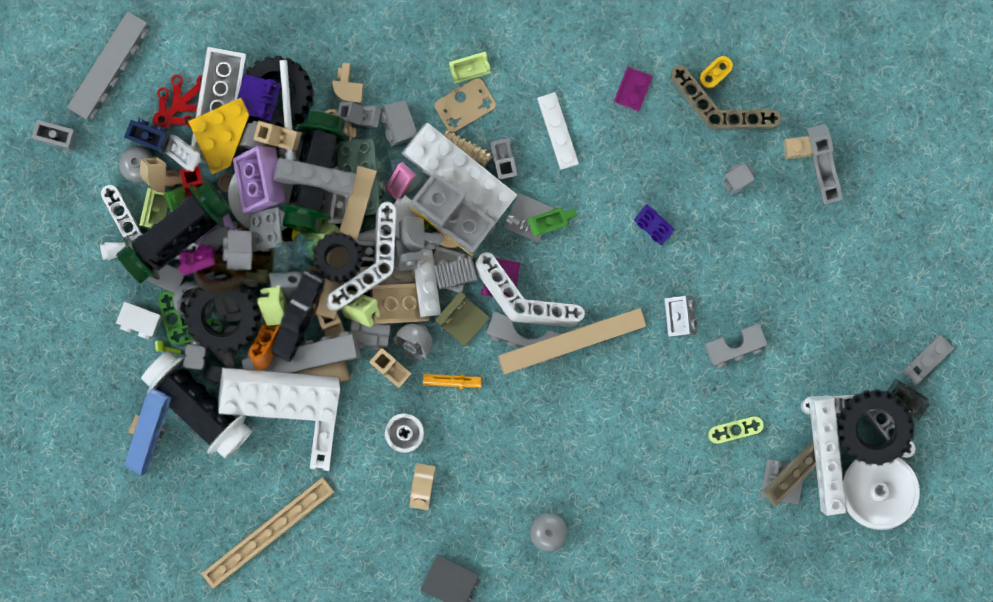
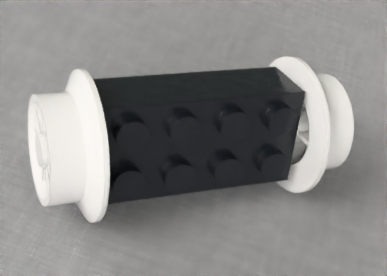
[141,351,252,459]

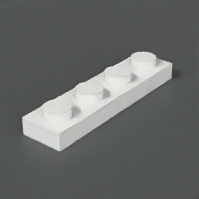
[537,92,579,171]
[165,135,200,171]
[414,248,441,317]

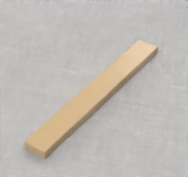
[316,166,377,320]
[498,308,646,374]
[201,477,335,589]

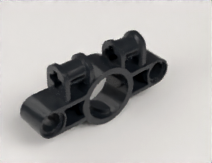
[272,270,325,362]

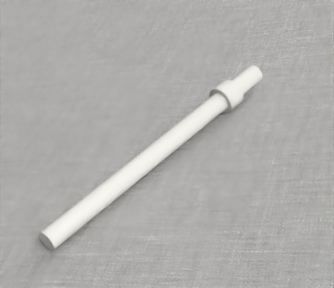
[280,60,297,161]

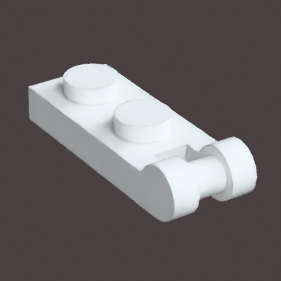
[310,418,336,471]

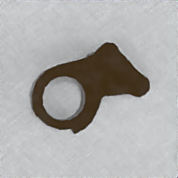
[196,249,271,293]

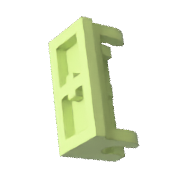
[449,52,491,84]
[139,188,168,229]
[258,285,288,326]
[341,290,380,328]

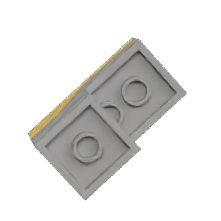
[411,172,496,257]

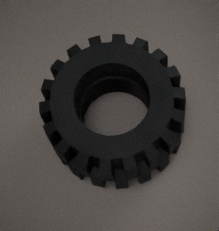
[313,232,363,283]

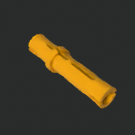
[423,373,481,389]

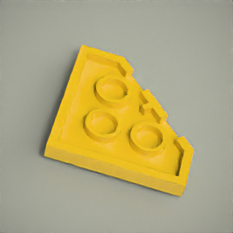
[188,98,250,174]

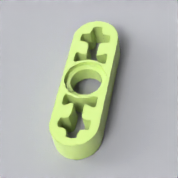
[708,417,763,444]

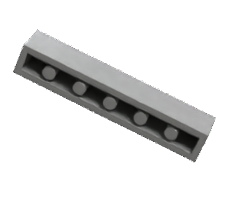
[67,11,150,122]
[242,332,361,373]

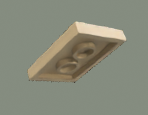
[370,283,430,324]

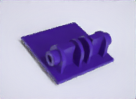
[237,74,281,121]
[634,204,675,246]

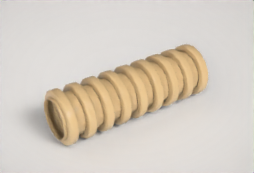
[443,130,492,168]

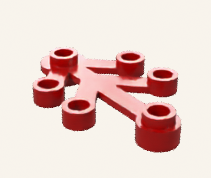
[153,74,203,129]

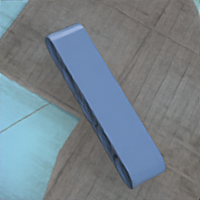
[125,388,171,476]

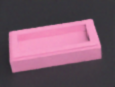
[386,162,416,200]

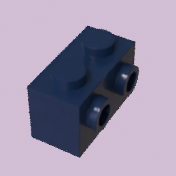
[124,118,171,152]

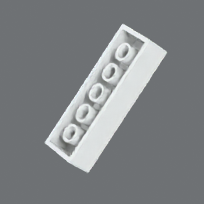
[191,47,246,165]
[401,123,517,222]
[218,368,340,422]

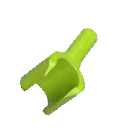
[155,341,181,354]

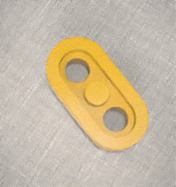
[699,56,733,89]

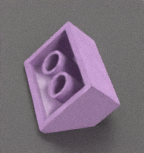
[233,146,286,214]

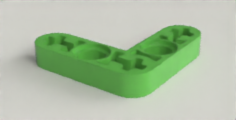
[158,291,223,346]

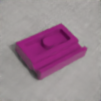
[613,66,653,112]

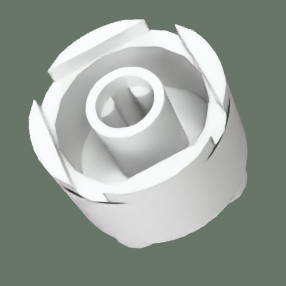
[385,414,424,453]

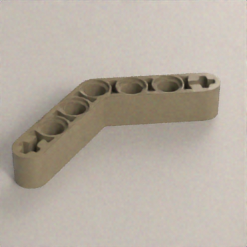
[670,66,781,130]

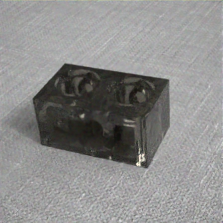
[887,378,930,420]

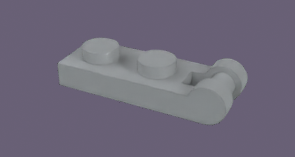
[902,335,954,386]

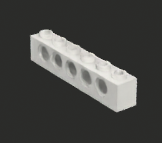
[809,395,846,516]

